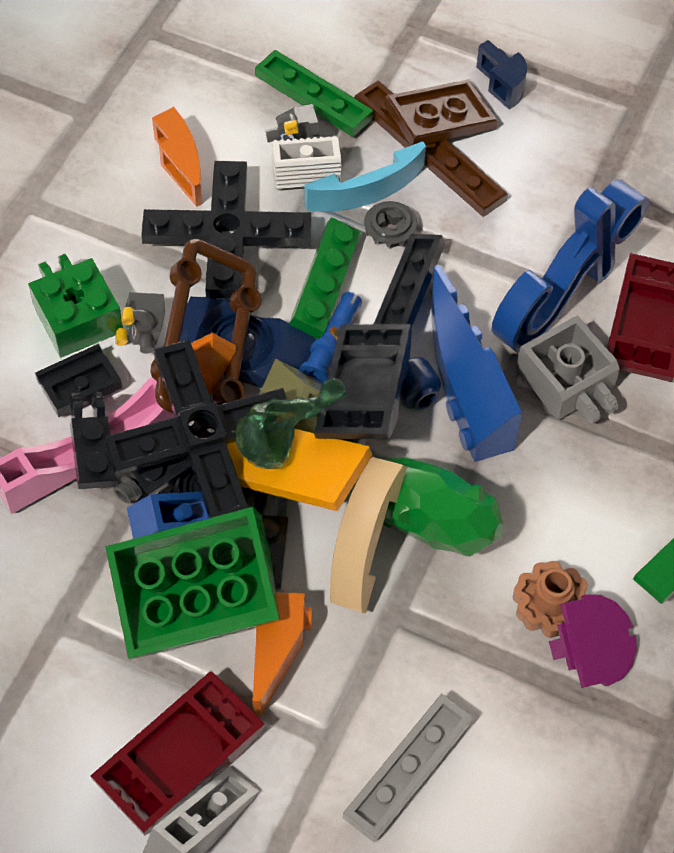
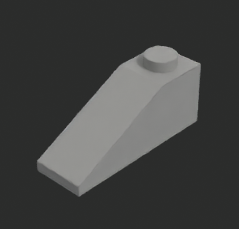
[143,767,259,853]

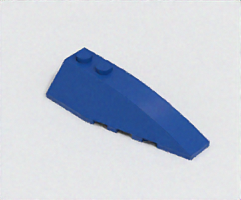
[431,265,522,462]

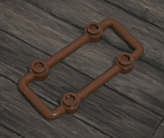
[150,239,262,429]

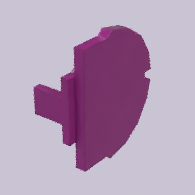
[549,594,637,688]

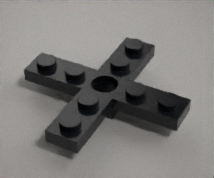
[141,161,311,299]
[104,340,295,518]

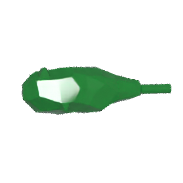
[350,457,503,557]

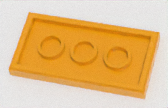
[227,427,372,512]

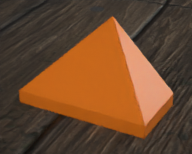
[191,333,236,395]

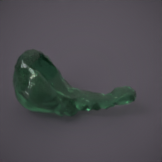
[235,378,346,469]

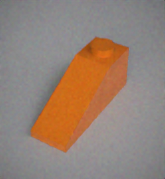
[253,592,312,716]

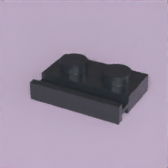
[35,343,123,417]

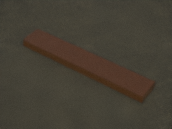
[354,80,508,217]

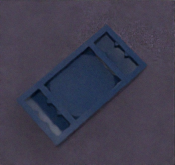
[180,296,316,389]

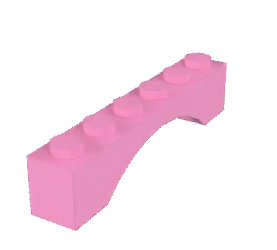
[0,377,174,514]

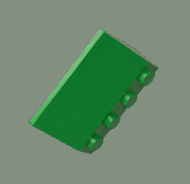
[105,507,280,660]

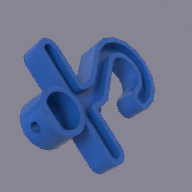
[491,179,650,352]

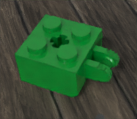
[28,253,123,358]

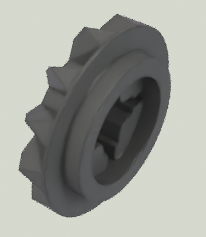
[364,201,417,248]

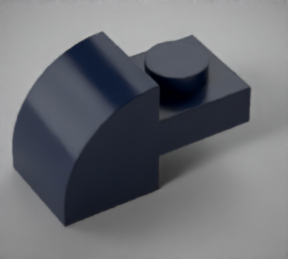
[476,40,527,110]

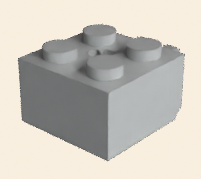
[516,315,620,424]

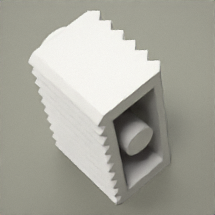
[272,135,341,189]

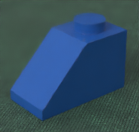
[127,492,209,539]

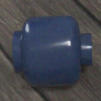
[400,357,441,410]

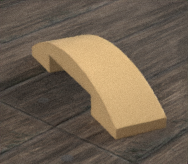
[330,457,407,614]

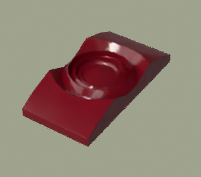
[607,253,674,382]
[90,671,265,836]

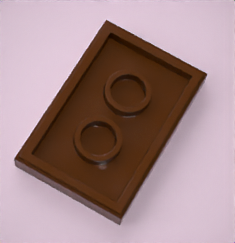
[384,79,498,145]

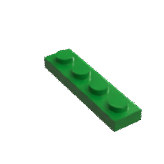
[255,50,373,137]
[288,217,361,339]

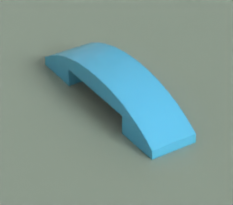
[304,141,426,212]

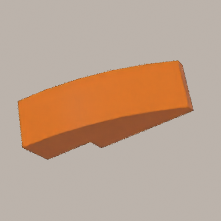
[152,107,202,207]

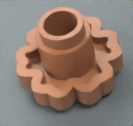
[513,561,588,638]

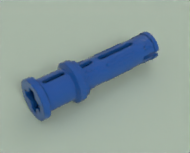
[299,292,363,383]

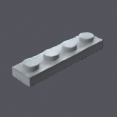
[343,693,473,843]

